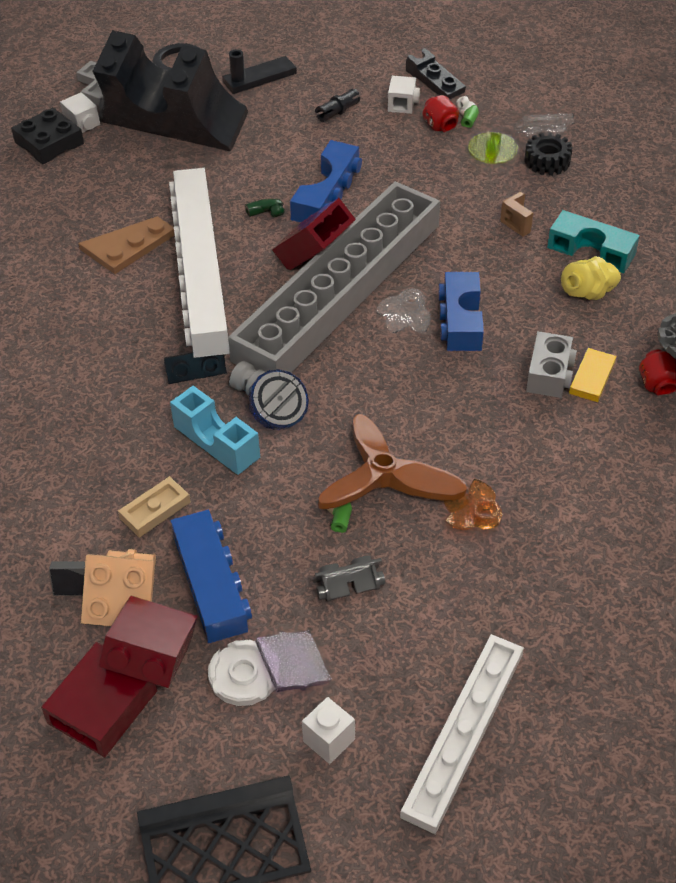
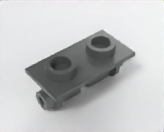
[313,556,385,602]

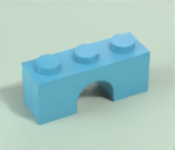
[170,386,260,475]

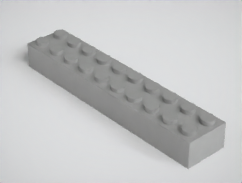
[228,181,440,375]

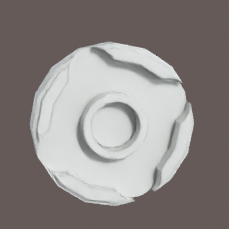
[208,640,279,706]

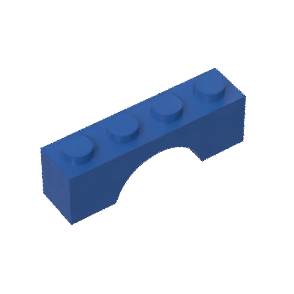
[290,140,362,223]

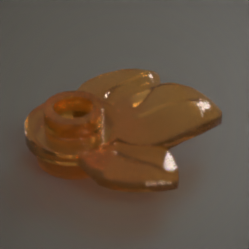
[444,479,503,530]

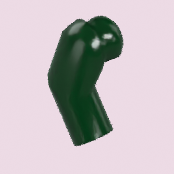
[245,198,285,217]

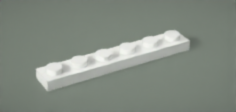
[400,634,524,834]

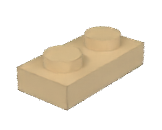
[118,476,191,538]

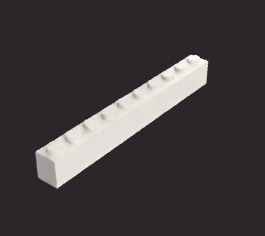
[169,168,230,358]

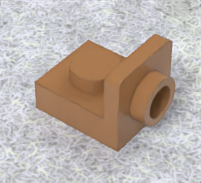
[500,192,533,237]

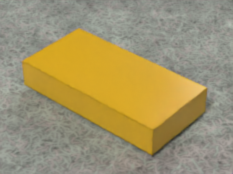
[569,348,617,402]

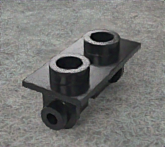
[164,352,227,384]

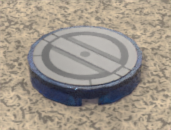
[248,369,309,430]

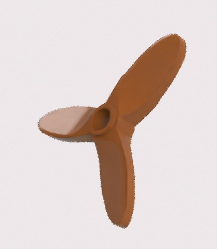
[318,414,467,509]

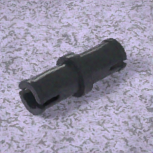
[315,88,360,122]

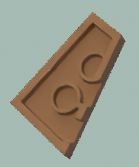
[78,216,175,274]

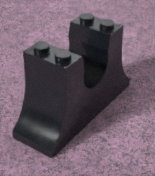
[92,30,248,151]

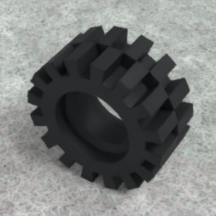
[524,132,573,176]

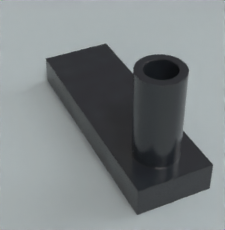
[222,49,297,94]

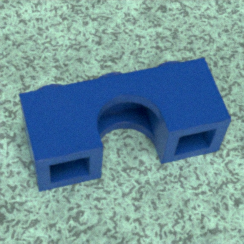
[439,272,484,351]

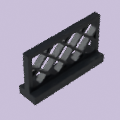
[137,775,311,883]

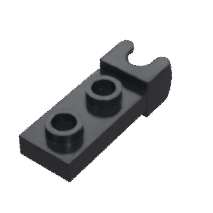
[406,48,466,99]

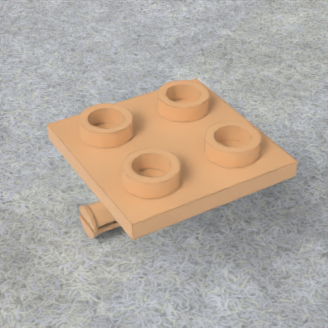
[81,549,156,626]

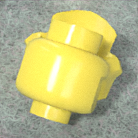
[561,256,621,300]

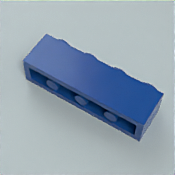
[171,509,252,644]

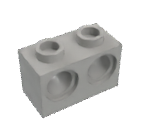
[526,331,577,398]

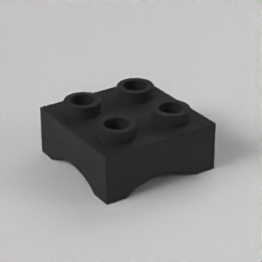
[11,107,84,165]

